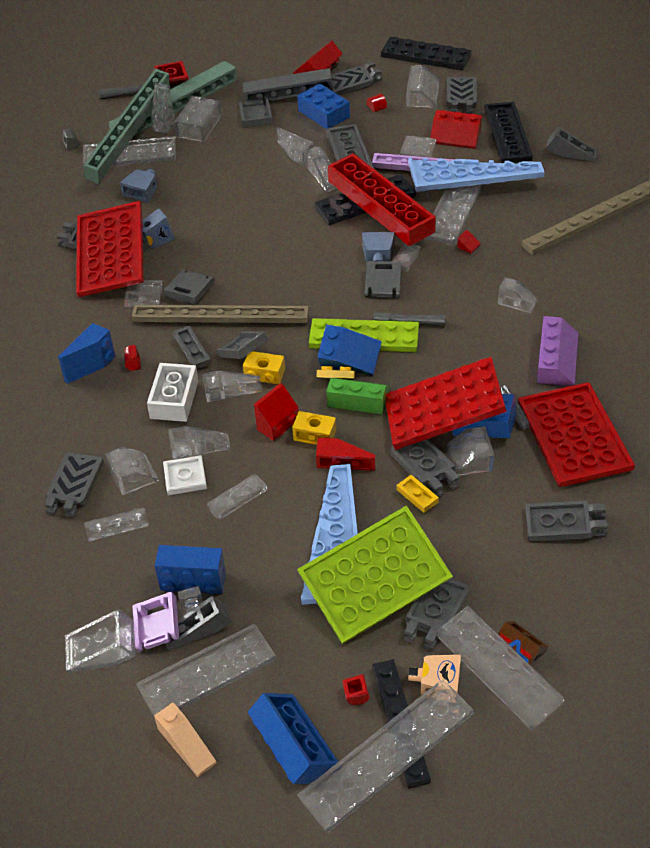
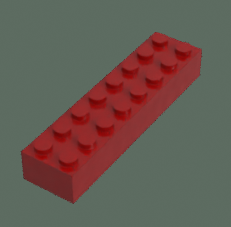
[328,153,436,246]

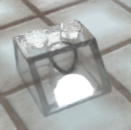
[446,426,494,476]
[105,447,159,495]

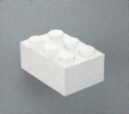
[147,363,198,422]

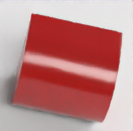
[366,94,387,112]
[124,344,141,371]
[342,674,370,705]

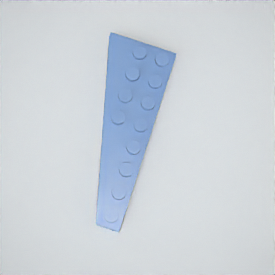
[408,157,545,192]
[301,464,358,605]

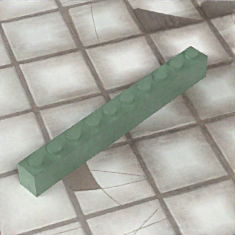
[108,61,237,135]
[83,68,169,184]

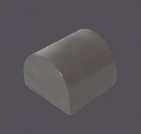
[63,129,79,151]

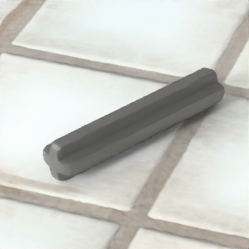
[500,385,529,430]

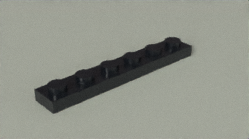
[372,659,431,788]

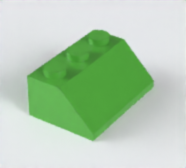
[327,378,390,414]

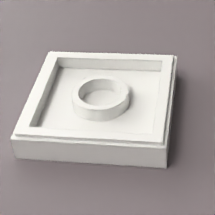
[163,455,207,496]

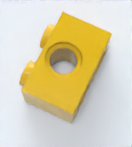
[243,351,285,384]
[292,411,337,445]

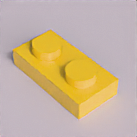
[317,366,355,378]
[397,475,439,513]

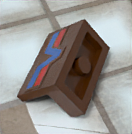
[492,621,549,670]

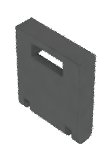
[239,98,273,127]
[365,261,401,298]
[164,269,214,305]
[216,331,268,359]

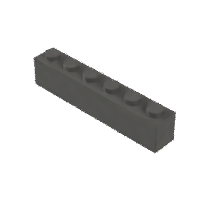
[242,68,333,102]

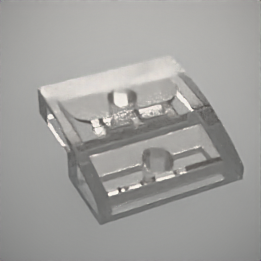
[124,280,164,308]

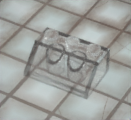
[406,65,440,108]

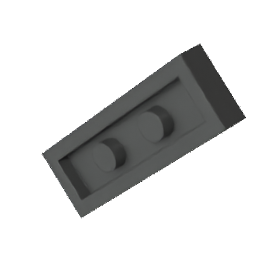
[173,326,211,369]

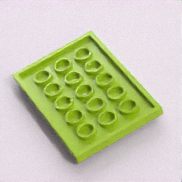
[297,505,453,644]

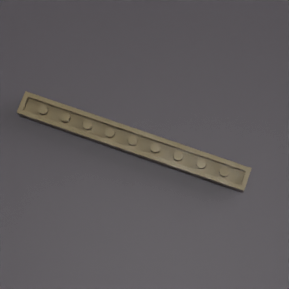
[522,180,650,255]
[132,305,309,323]

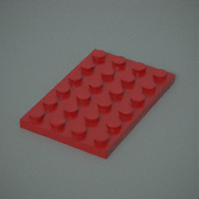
[76,201,144,297]
[385,357,507,450]
[517,382,635,487]

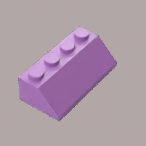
[537,316,578,386]

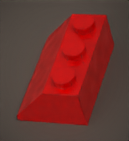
[293,40,342,74]
[430,110,482,149]

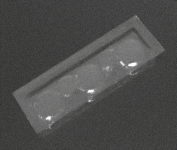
[207,474,267,520]
[84,507,149,541]

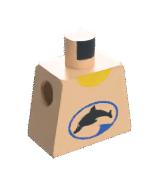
[408,655,461,704]

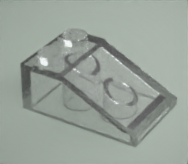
[65,609,136,673]

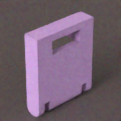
[133,592,179,652]

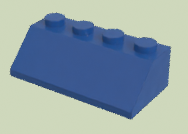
[248,693,340,784]

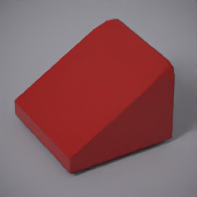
[457,230,481,254]

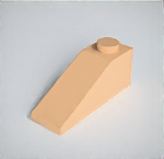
[154,703,217,777]

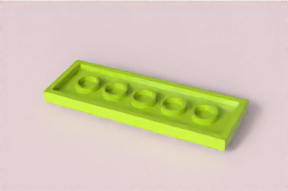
[309,318,419,352]

